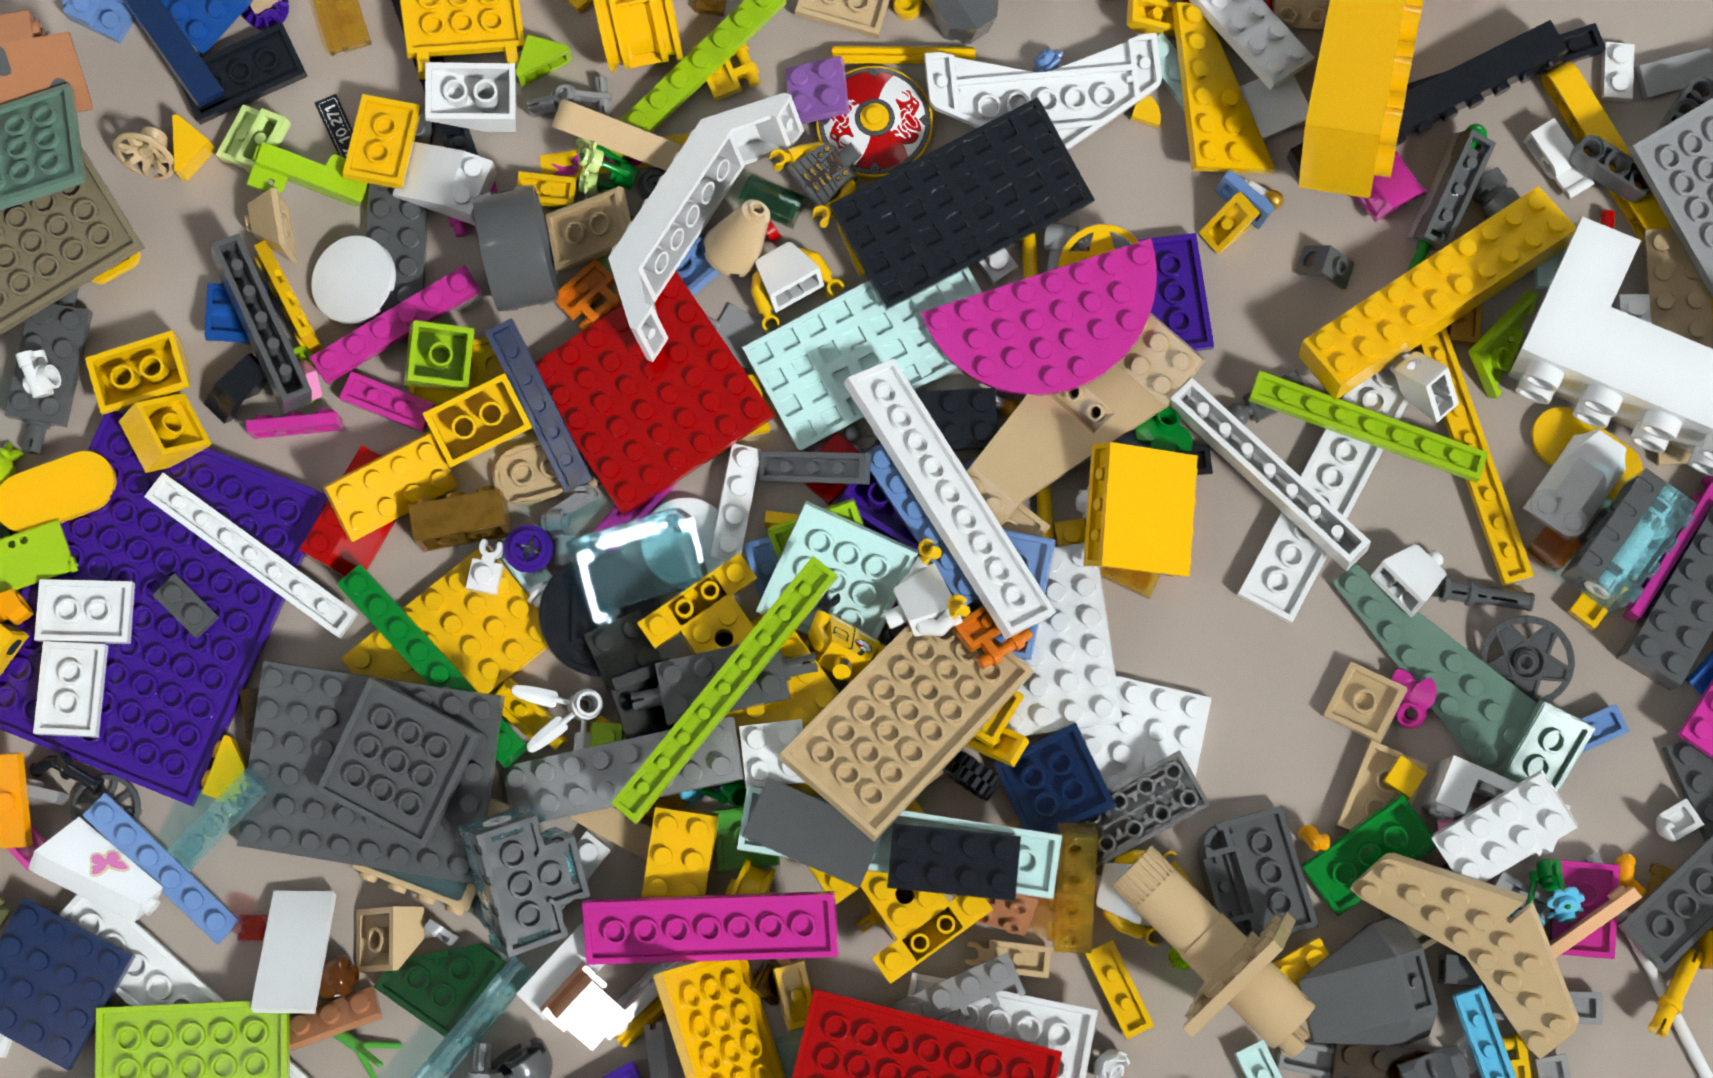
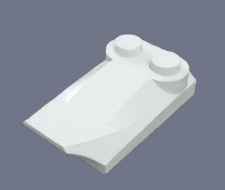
[1522,429,1627,543]

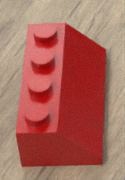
[299,445,398,577]

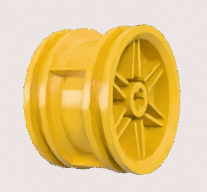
[593,0,684,73]

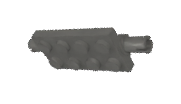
[4,288,93,455]
[631,644,818,726]

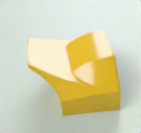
[1126,0,1175,37]

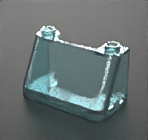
[566,508,708,625]

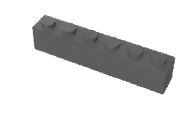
[211,233,312,414]

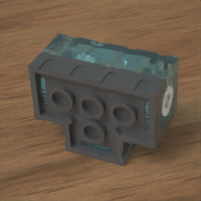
[1560,468,1697,612]
[459,807,590,958]

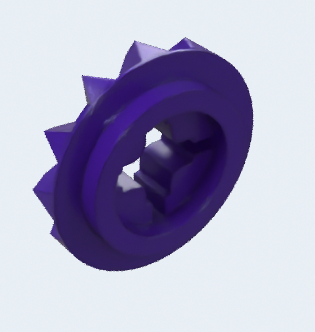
[243,0,289,30]
[504,525,553,573]

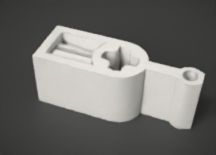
[1523,118,1595,200]

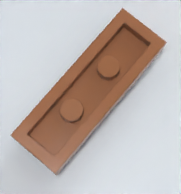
[290,986,383,1051]

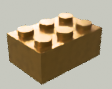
[408,486,512,552]

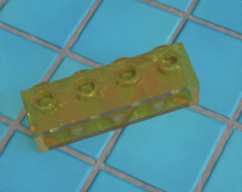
[1046,823,1098,953]

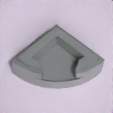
[423,919,460,946]

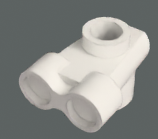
[15,350,61,398]

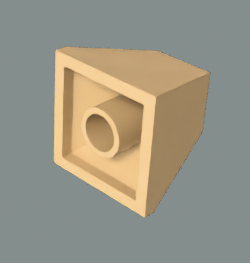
[245,187,298,263]
[356,906,426,973]

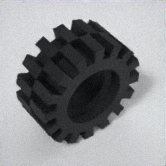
[943,751,1002,801]

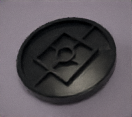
[538,554,661,677]

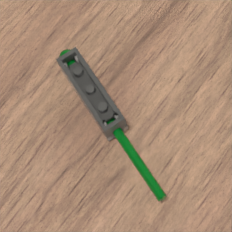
[1406,124,1496,272]

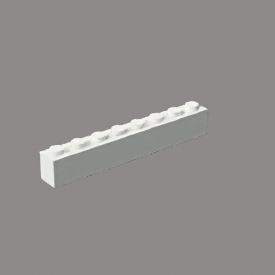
[1170,378,1371,571]

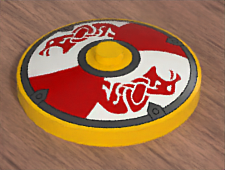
[816,66,933,181]

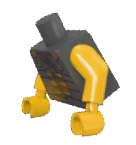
[768,142,862,228]

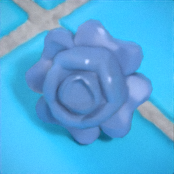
[1033,48,1063,72]

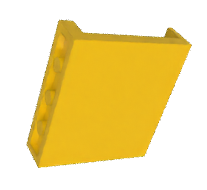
[1083,442,1198,577]

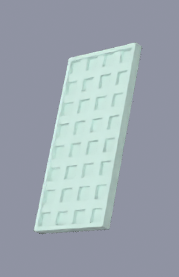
[742,268,982,452]

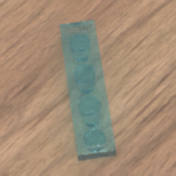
[166,767,271,872]

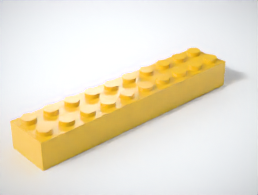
[1298,186,1576,400]

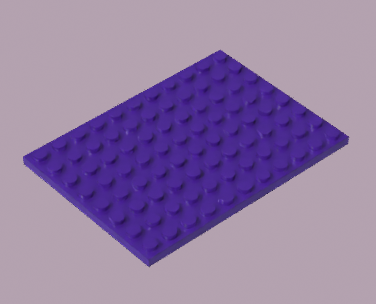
[0,411,328,807]

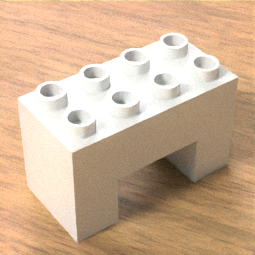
[1508,216,1713,476]

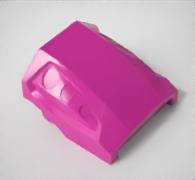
[1354,151,1427,222]

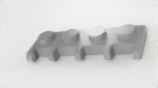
[893,952,1026,1021]

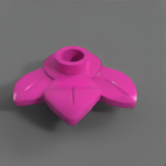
[1391,668,1437,729]

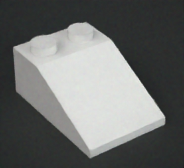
[425,62,516,132]
[392,142,498,226]

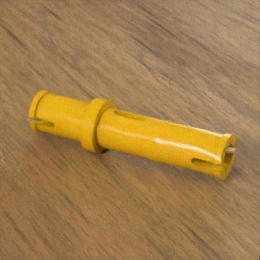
[1647,948,1704,1038]

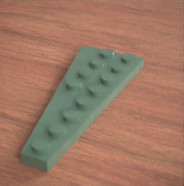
[1332,564,1537,772]

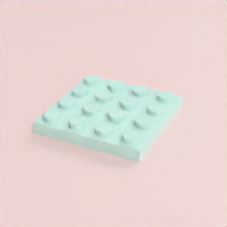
[756,501,918,639]

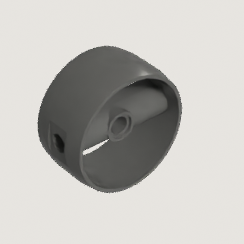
[473,185,559,312]

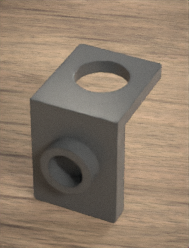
[1295,245,1354,289]

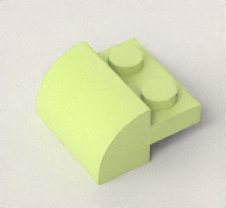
[216,105,291,174]

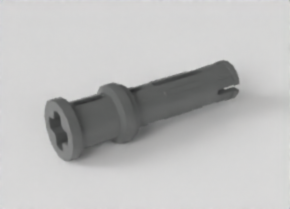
[1438,575,1535,612]

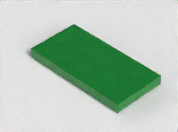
[1300,793,1437,917]

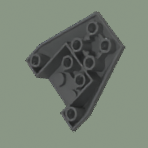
[1296,916,1439,1045]

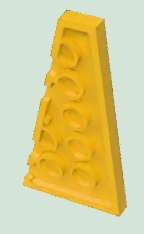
[1172,2,1276,174]

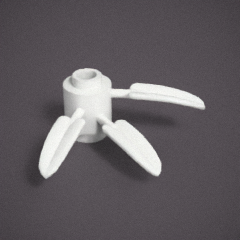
[511,685,603,752]

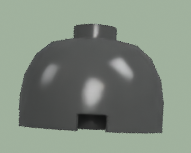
[487,1038,553,1078]

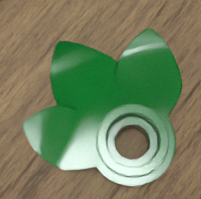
[1135,407,1193,452]

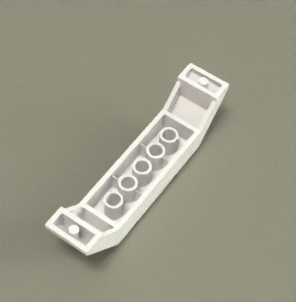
[608,93,804,362]

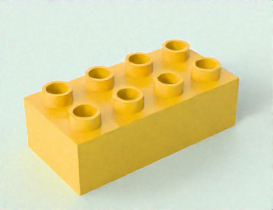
[1298,0,1424,198]

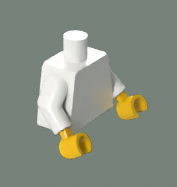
[883,538,970,637]

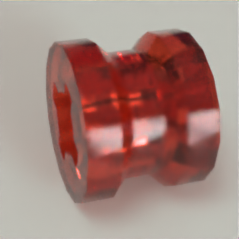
[237,915,268,941]

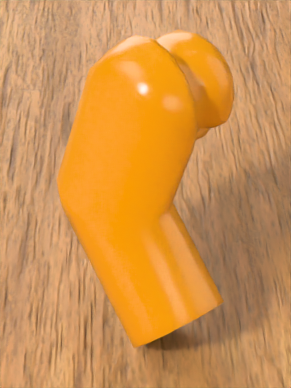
[1296,825,1330,852]
[1614,853,1646,896]

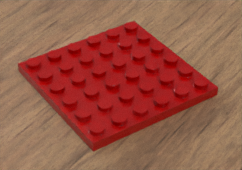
[535,271,775,517]

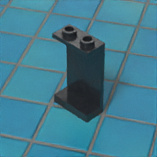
[606,658,674,739]

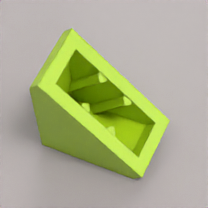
[516,34,573,87]

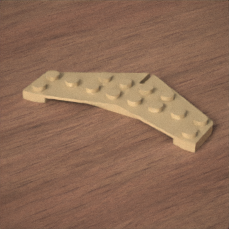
[1350,853,1579,1059]

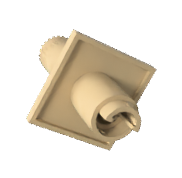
[1112,846,1316,1058]

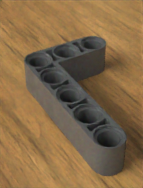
[1570,76,1713,203]

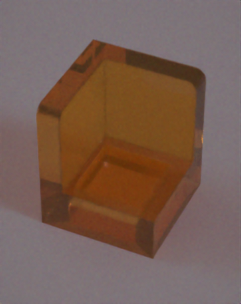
[1526,527,1582,572]

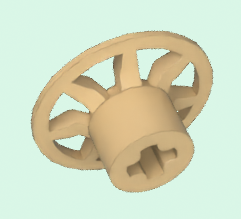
[113,127,174,179]

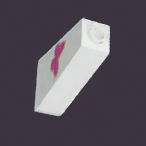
[28,817,163,922]

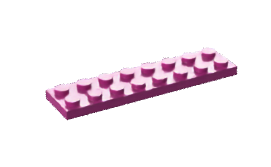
[582,891,839,965]

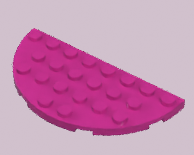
[921,238,1157,396]

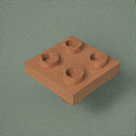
[977,894,1040,937]

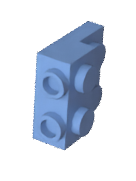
[62,0,135,44]

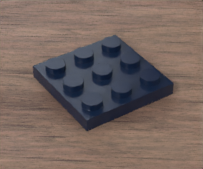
[993,722,1117,835]

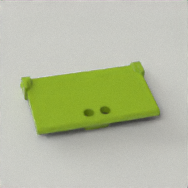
[0,519,79,593]

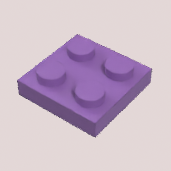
[785,55,850,124]

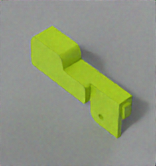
[246,141,368,207]

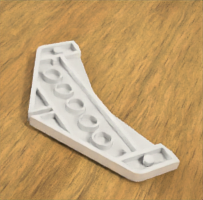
[924,33,1162,150]

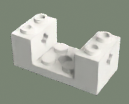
[1421,755,1571,859]

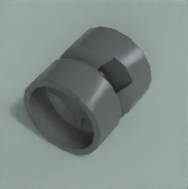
[1472,167,1520,219]

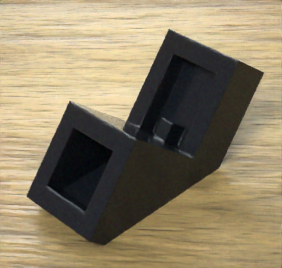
[203,353,267,424]

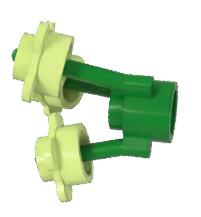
[575,137,638,199]

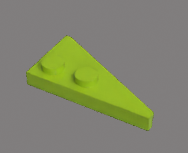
[1468,291,1538,398]

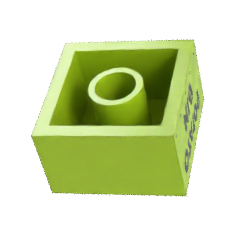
[403,320,475,392]

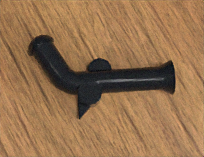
[29,749,105,795]

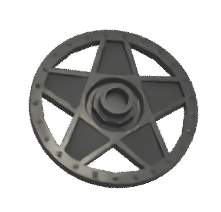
[1480,615,1575,704]

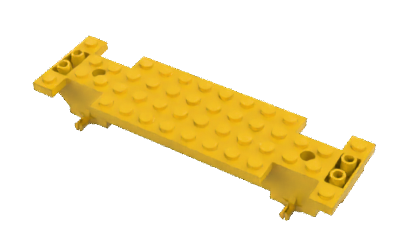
[637,553,993,984]

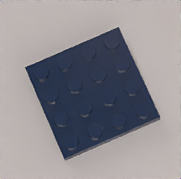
[0,897,136,1070]

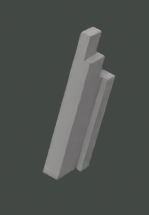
[1634,47,1713,100]

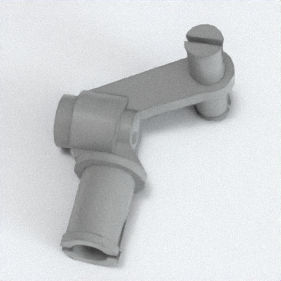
[527,76,612,117]
[541,485,599,567]

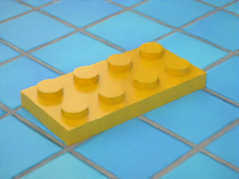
[322,432,458,542]

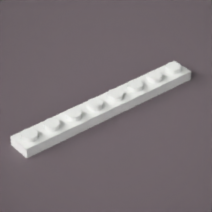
[144,473,359,639]

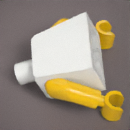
[751,242,844,334]
[1084,849,1177,947]

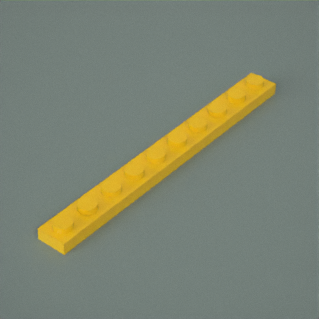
[1418,328,1534,586]

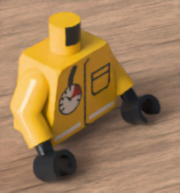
[808,590,895,682]

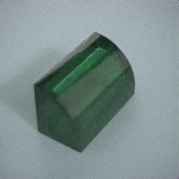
[738,174,807,229]

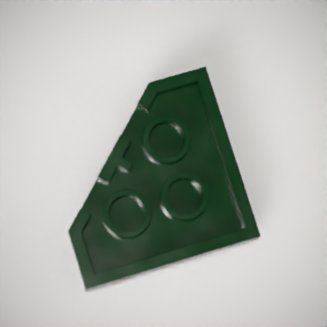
[373,943,506,1041]

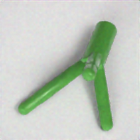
[333,1031,402,1078]

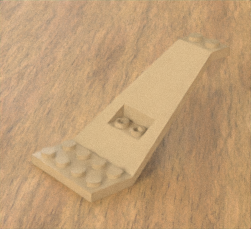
[966,313,1206,527]

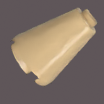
[703,199,770,277]

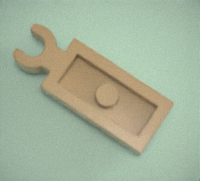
[964,940,1052,979]

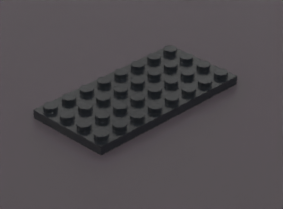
[829,97,1095,311]

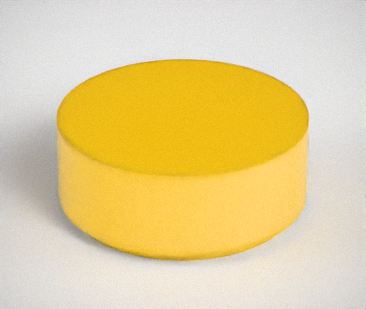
[893,0,922,21]

